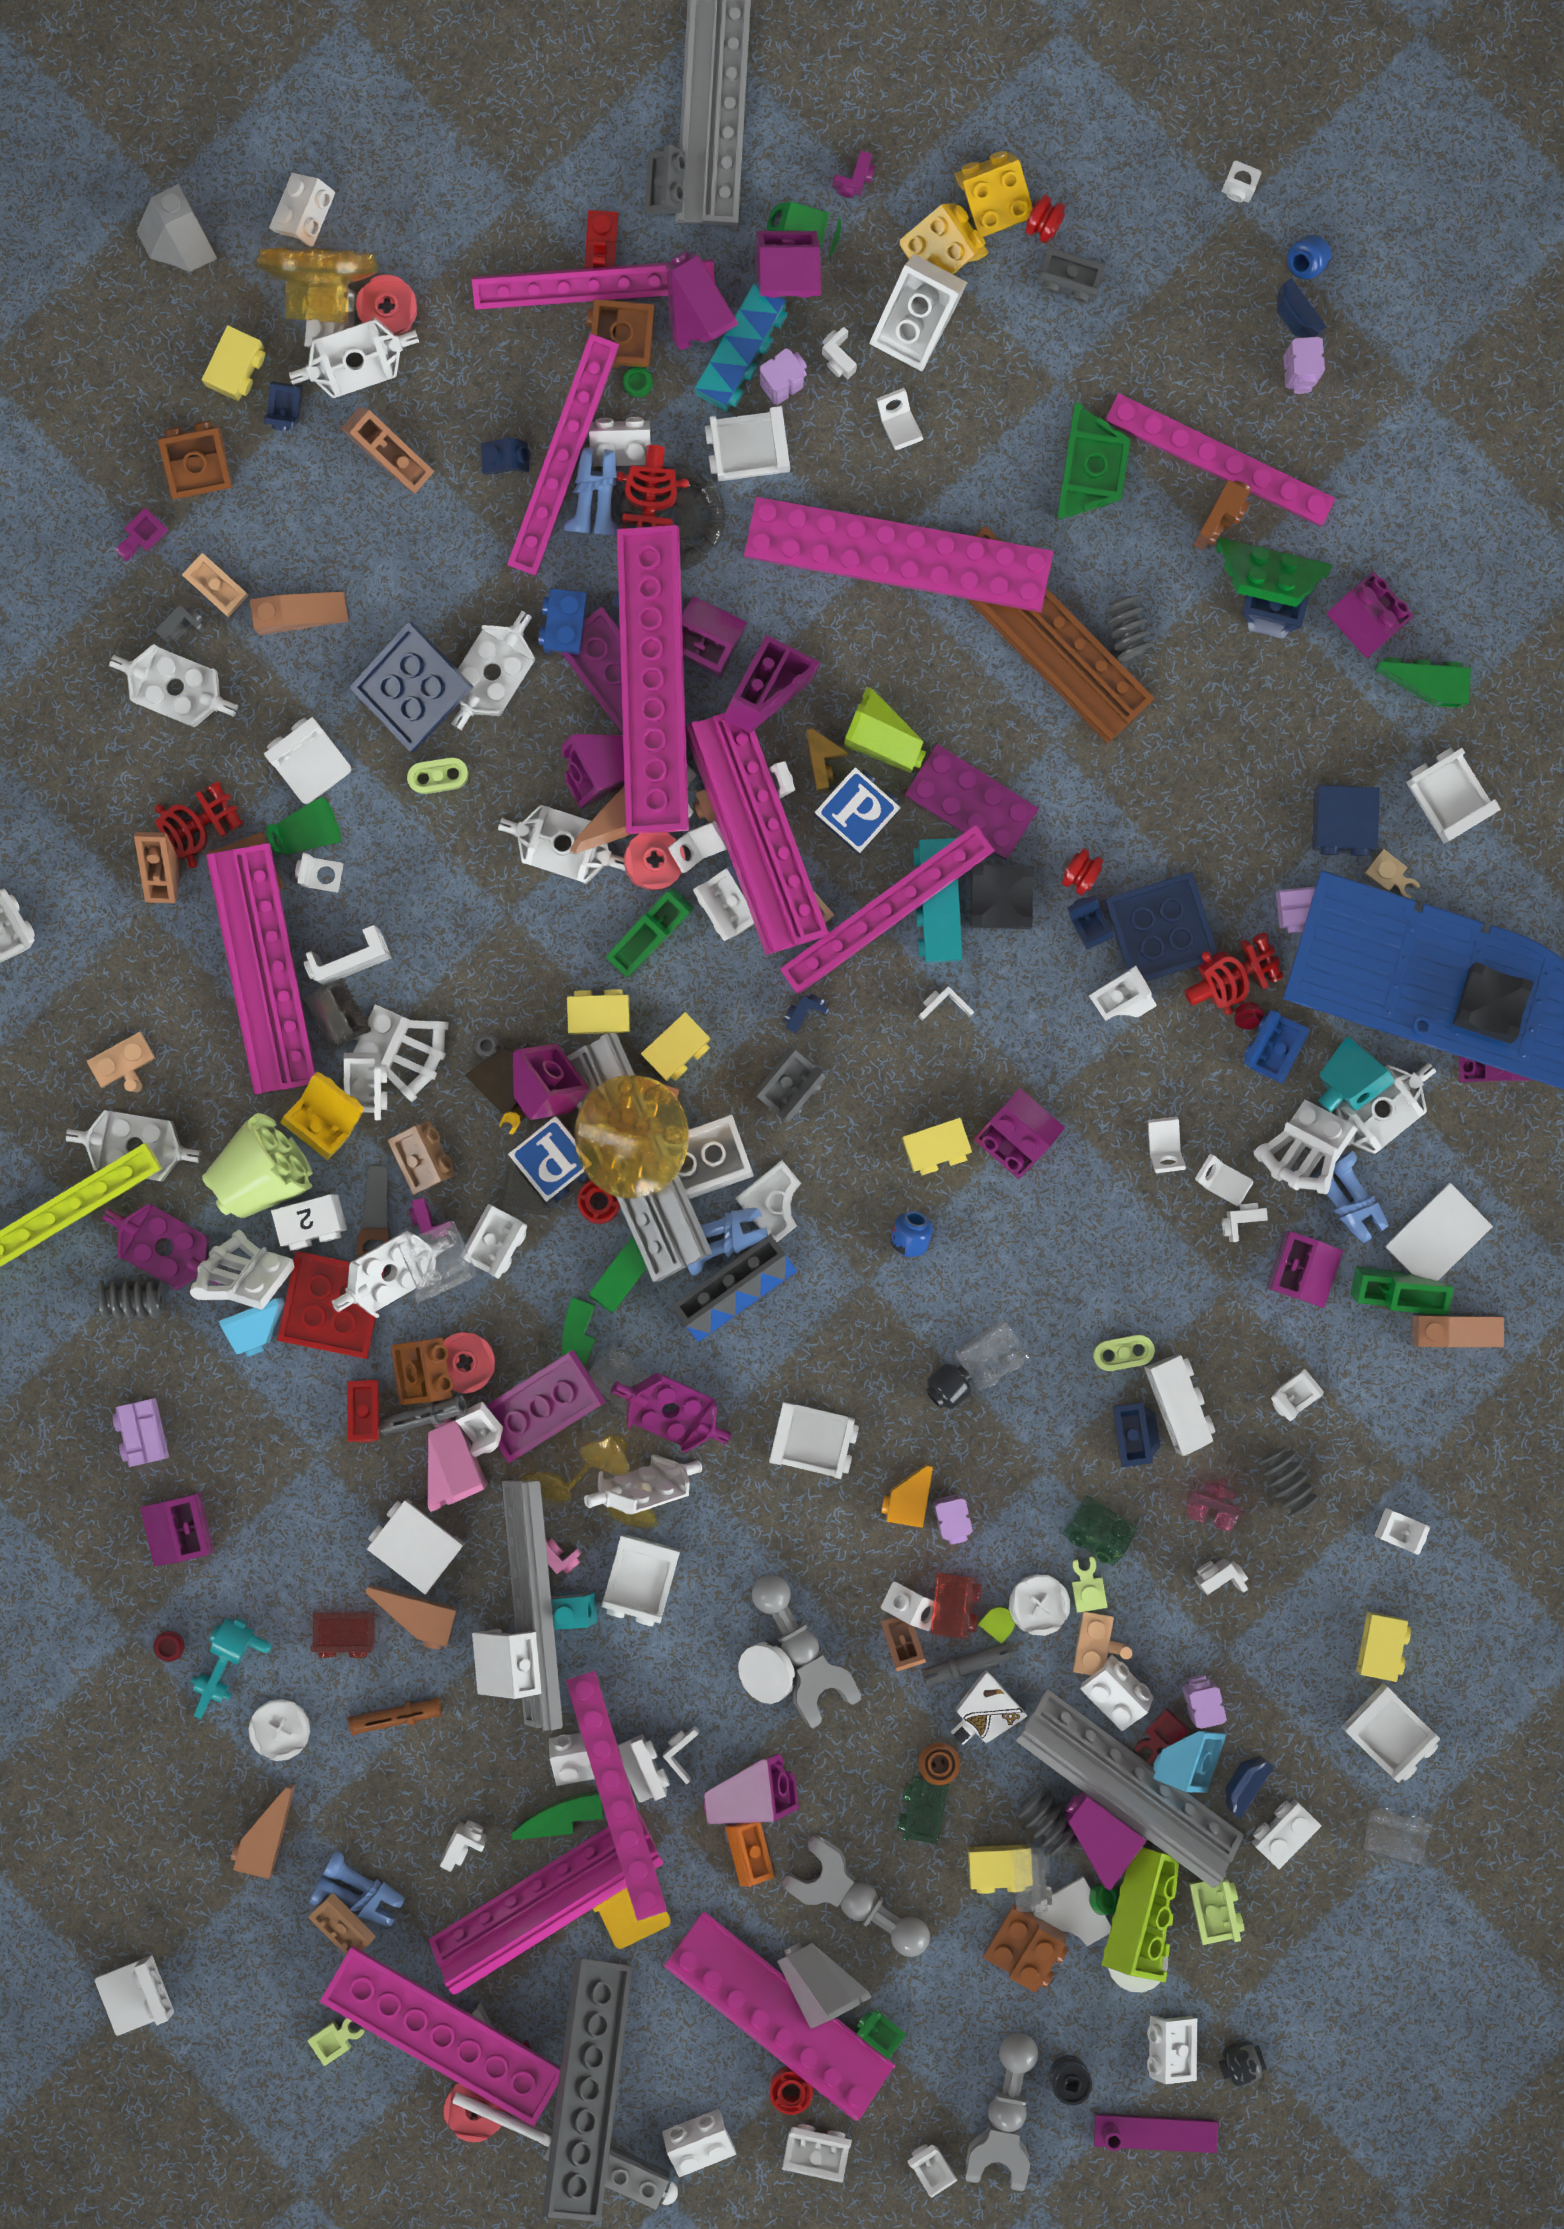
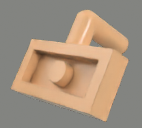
[87,1032,156,1092]
[1073,1611,1132,1675]

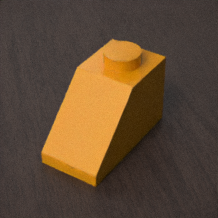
[881,1464,933,1528]

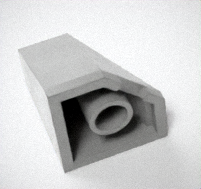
[137,184,217,272]
[777,1942,871,2029]

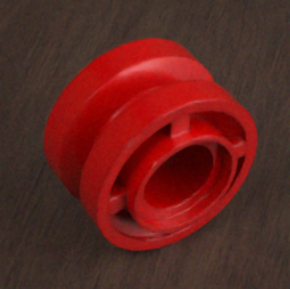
[1025,194,1066,244]
[1061,848,1104,896]
[578,1179,621,1224]
[770,2066,813,2115]

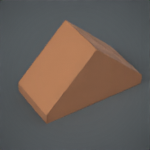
[881,1617,926,1672]

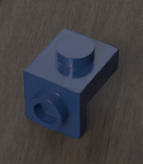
[264,381,302,431]
[481,437,530,475]
[1068,895,1114,950]
[783,994,830,1034]

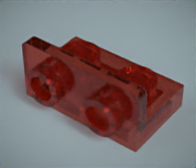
[930,1572,982,1639]
[310,1612,375,1658]

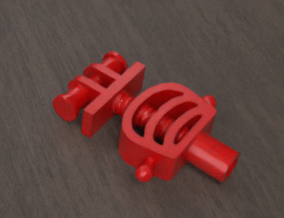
[616,445,689,529]
[155,781,245,868]
[1184,932,1284,1015]

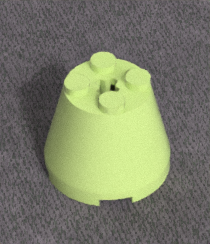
[202,1113,313,1218]

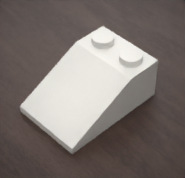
[869,254,968,371]

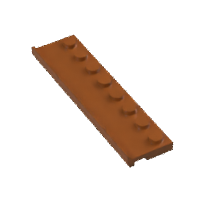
[966,525,1155,745]

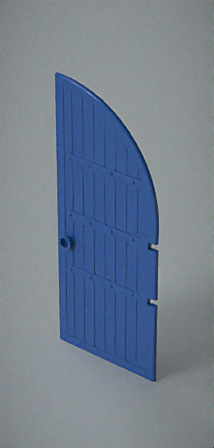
[1283,870,1564,1090]

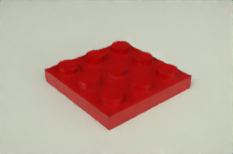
[277,1251,387,1359]

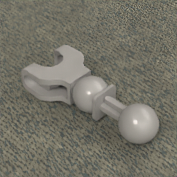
[752,1575,861,1729]
[781,1835,930,1957]
[965,2033,1038,2192]

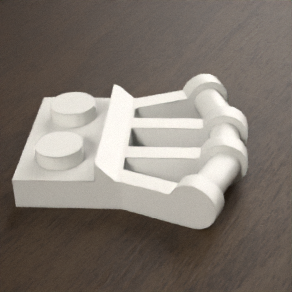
[353,1004,449,1102]
[1254,1100,1357,1194]
[190,1230,295,1310]

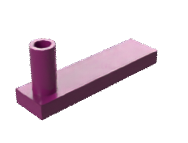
[1093,2113,1218,2153]

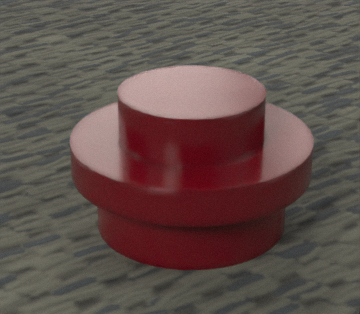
[1234,1002,1265,1030]
[153,1631,185,1662]

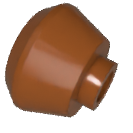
[918,1742,960,1785]

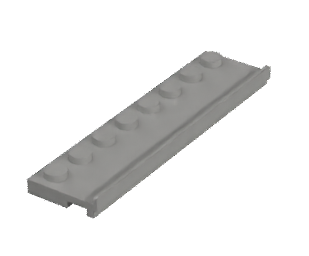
[675,0,751,226]
[567,1033,712,1282]
[502,1479,563,1731]
[1016,1689,1244,1888]

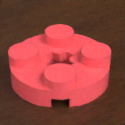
[356,275,418,335]
[624,832,686,891]
[443,1332,496,1393]
[444,2083,506,2142]

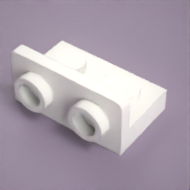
[1252,1799,1321,1869]
[440,1820,487,1872]
[1147,2016,1197,2084]

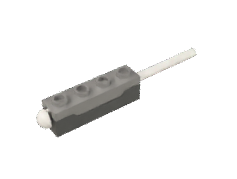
[452,2092,678,2210]

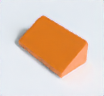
[725,1822,775,1887]

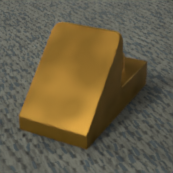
[806,729,848,793]

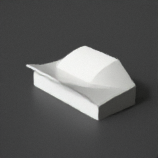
[1089,966,1157,1021]

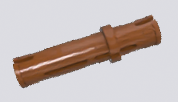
[348,1697,442,1736]

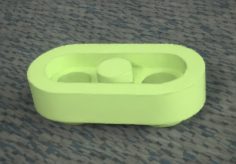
[407,758,469,794]
[1093,1335,1155,1371]

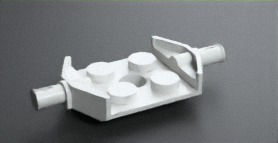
[289,316,419,398]
[451,611,535,731]
[109,644,238,727]
[498,805,625,884]
[1335,1062,1436,1154]
[66,1110,201,1181]
[332,1231,451,1318]
[584,1454,702,1514]

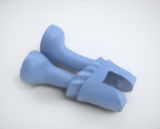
[564,448,621,536]
[1311,1150,1389,1243]
[688,1207,768,1276]
[309,1850,405,1927]

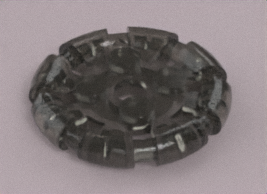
[617,463,726,570]

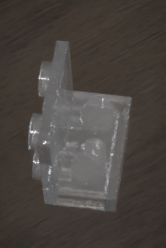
[398,1221,478,1304]

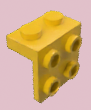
[954,151,1033,237]
[900,203,989,274]
[280,1072,364,1160]
[593,1887,671,1949]

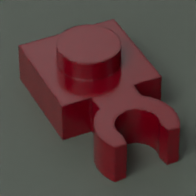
[1135,1708,1189,1764]

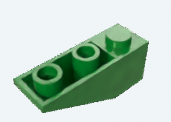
[1375,657,1471,708]

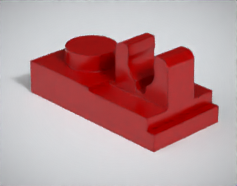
[584,210,619,268]
[347,1380,380,1443]

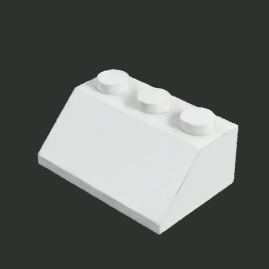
[663,1115,754,1199]
[1144,1354,1215,1456]

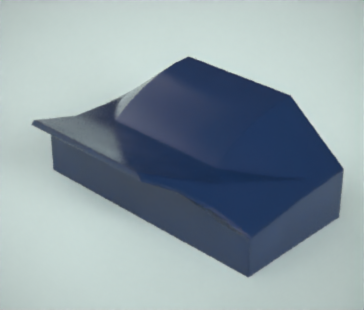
[1277,278,1327,338]
[1242,595,1309,639]
[1112,1402,1161,1467]
[1225,1756,1274,1819]

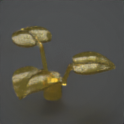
[522,1435,660,1529]

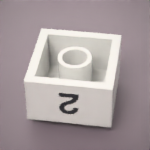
[271,1194,348,1251]

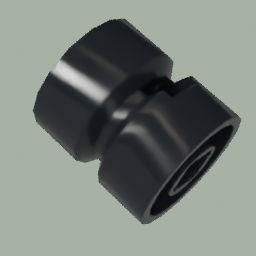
[1049,2055,1092,2105]

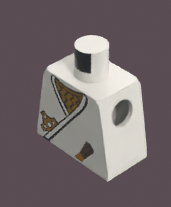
[951,1669,1027,1745]

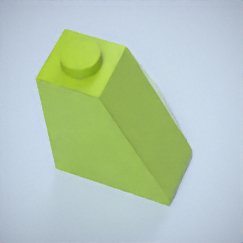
[844,687,926,773]

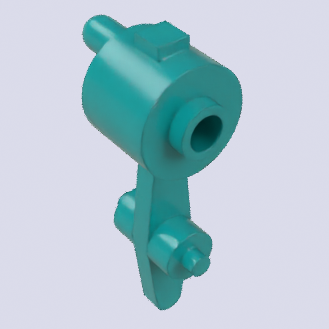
[190,1617,271,1720]

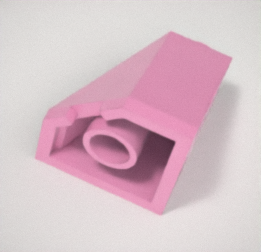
[428,1418,489,1512]

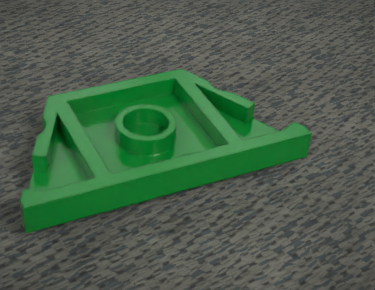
[1057,402,1131,520]
[1216,537,1332,607]

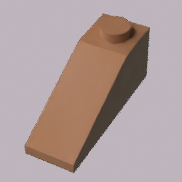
[340,406,434,494]
[250,592,349,635]
[570,785,632,854]
[134,832,180,903]
[1412,1315,1504,1347]
[366,1584,459,1650]
[231,1783,296,1879]

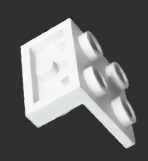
[95,1955,174,2036]

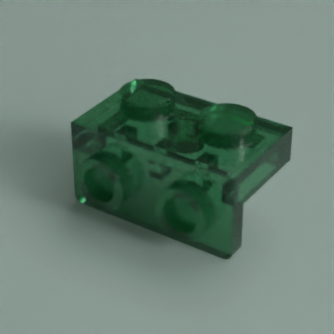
[1062,1495,1138,1566]
[897,1775,949,1845]

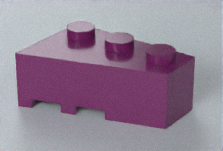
[723,635,821,733]

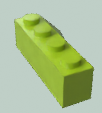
[1101,1847,1179,1983]

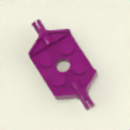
[102,1204,220,1290]
[611,1373,731,1453]

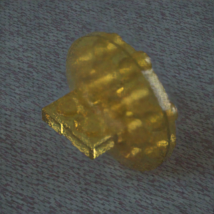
[256,248,379,323]
[575,1075,689,1198]

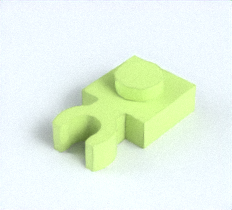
[1072,1556,1108,1613]
[307,2018,366,2066]

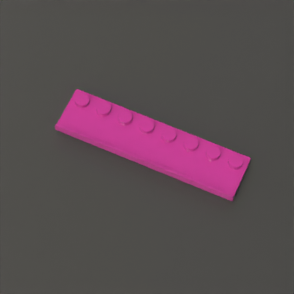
[685,713,829,955]
[206,843,316,1094]
[428,1810,663,1995]
[663,1912,895,2121]

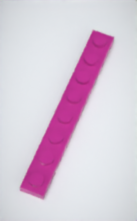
[472,259,715,310]
[507,333,620,576]
[1105,393,1336,527]
[780,825,995,994]
[565,1671,667,1921]

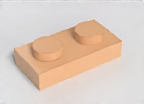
[182,553,249,618]

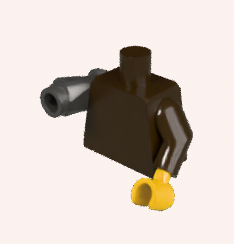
[465,1034,531,1135]

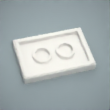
[1384,1183,1493,1281]

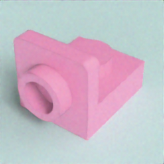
[545,1538,581,1574]

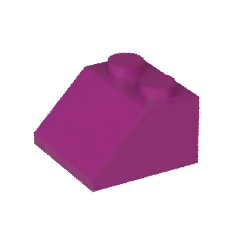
[513,1043,590,1120]

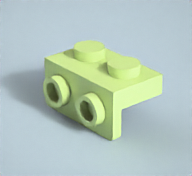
[1189,1876,1244,1945]

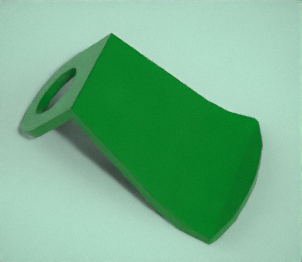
[767,202,841,259]
[266,797,341,855]

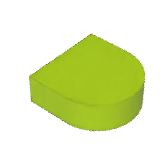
[978,1606,1015,1644]

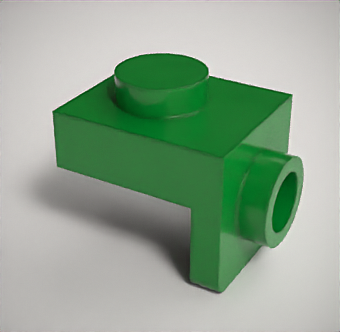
[857,2009,907,2060]

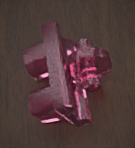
[1187,1478,1245,1532]

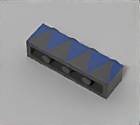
[671,1234,797,1342]

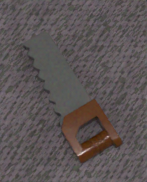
[357,1166,389,1265]

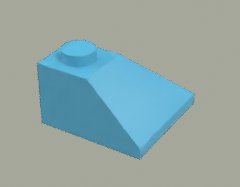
[218,1297,285,1357]
[1153,1731,1226,1793]

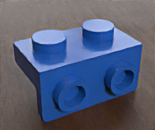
[539,588,587,655]
[1244,1009,1310,1085]

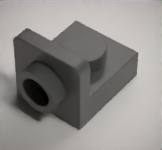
[154,604,206,643]

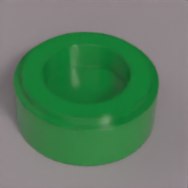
[622,366,653,398]
[1089,1884,1120,1916]

